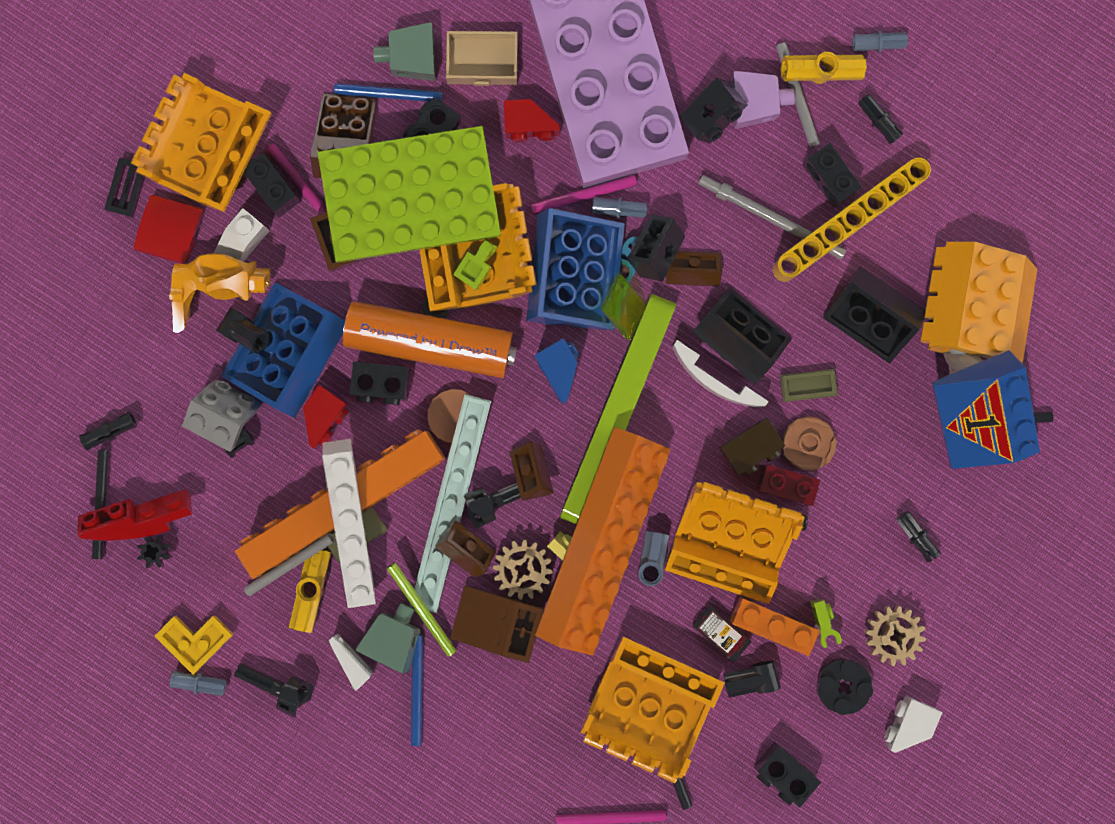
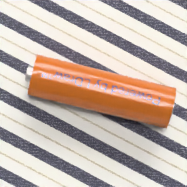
[343,301,517,379]

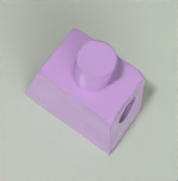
[731,71,795,129]

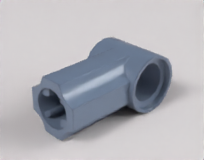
[637,531,669,586]

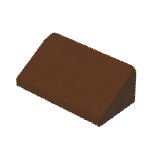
[666,251,722,286]
[509,441,554,501]
[435,520,496,577]

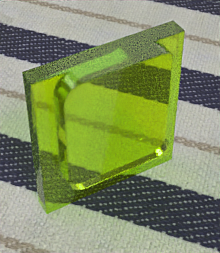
[600,274,646,340]

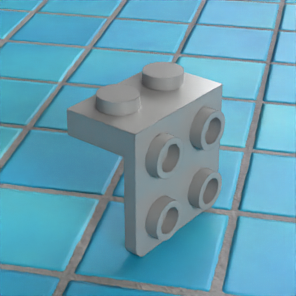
[182,380,261,452]

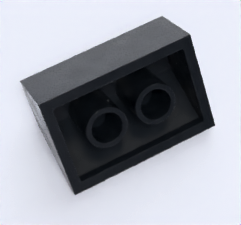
[823,266,925,364]
[692,287,792,384]

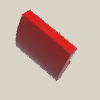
[133,195,204,264]

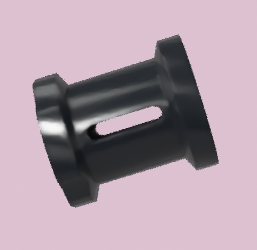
[223,425,255,458]

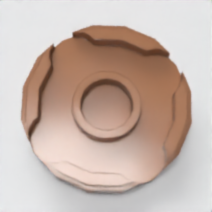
[427,389,472,443]
[782,416,837,471]

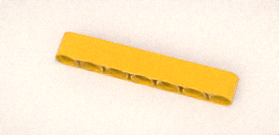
[773,158,931,282]

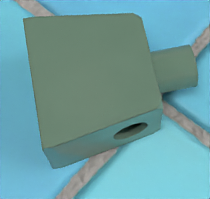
[373,23,436,81]
[356,603,420,673]

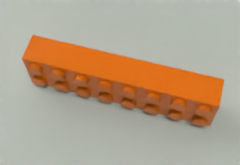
[535,427,671,656]
[235,429,447,579]

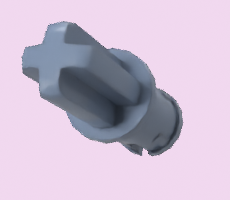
[852,31,908,53]
[593,196,647,219]
[170,671,227,696]

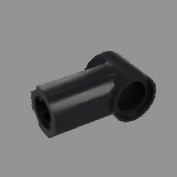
[216,307,269,354]
[723,660,781,698]

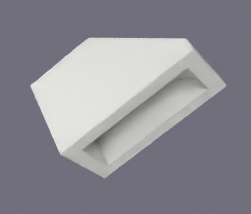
[214,208,270,262]

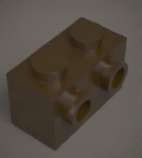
[718,418,785,477]

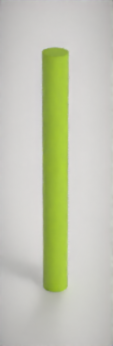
[386,562,457,657]

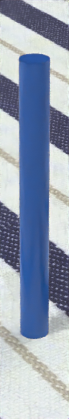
[334,83,443,102]
[411,635,423,746]

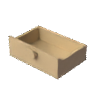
[446,31,518,86]

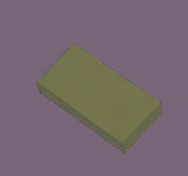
[779,369,838,402]

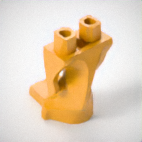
[169,253,271,332]

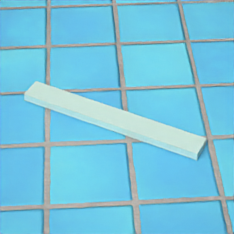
[410,394,491,613]

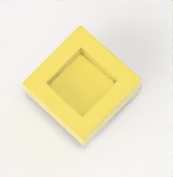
[547,531,572,561]

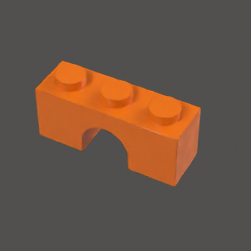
[729,596,820,656]

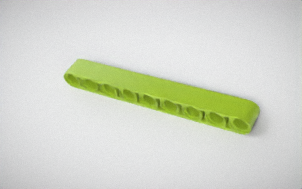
[560,294,677,524]

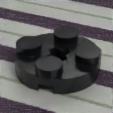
[816,659,873,715]

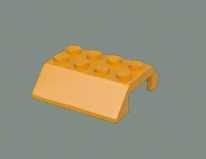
[131,73,272,212]
[419,183,537,311]
[920,242,1037,364]
[665,482,804,604]
[580,637,725,783]

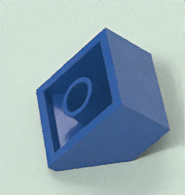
[535,338,579,406]

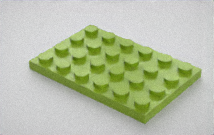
[317,126,501,263]

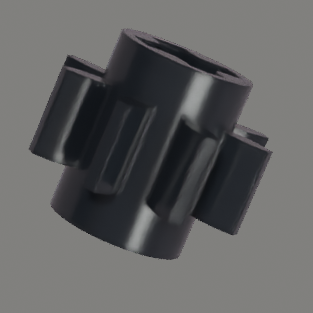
[137,535,172,568]

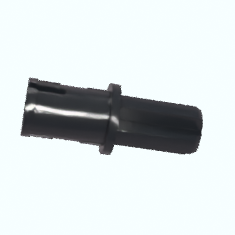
[858,94,904,144]
[896,511,941,563]

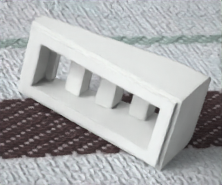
[329,634,374,691]

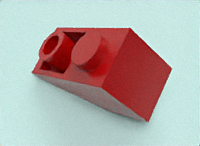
[504,99,560,142]
[303,385,349,449]

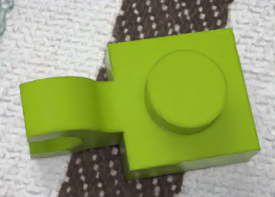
[453,240,498,290]
[809,598,842,648]

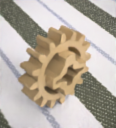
[493,539,552,600]
[864,605,926,666]

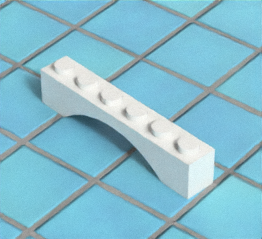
[322,439,376,608]

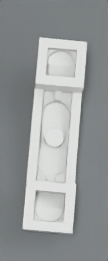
[672,340,769,407]

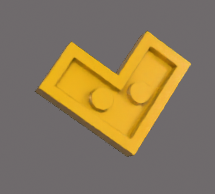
[155,615,234,675]

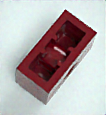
[756,464,821,506]

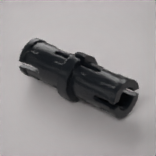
[79,411,137,451]

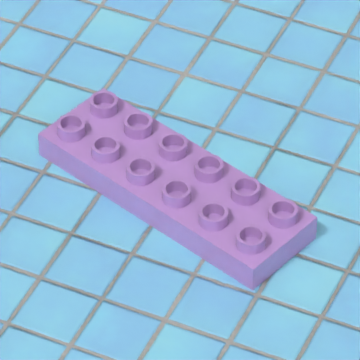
[528,0,689,189]

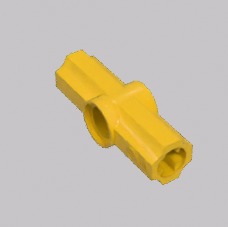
[781,52,867,84]
[288,550,332,633]

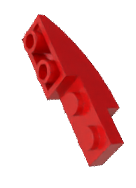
[77,489,192,541]

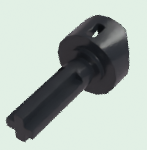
[464,483,521,528]
[234,663,314,718]

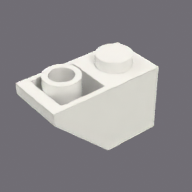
[884,695,942,753]

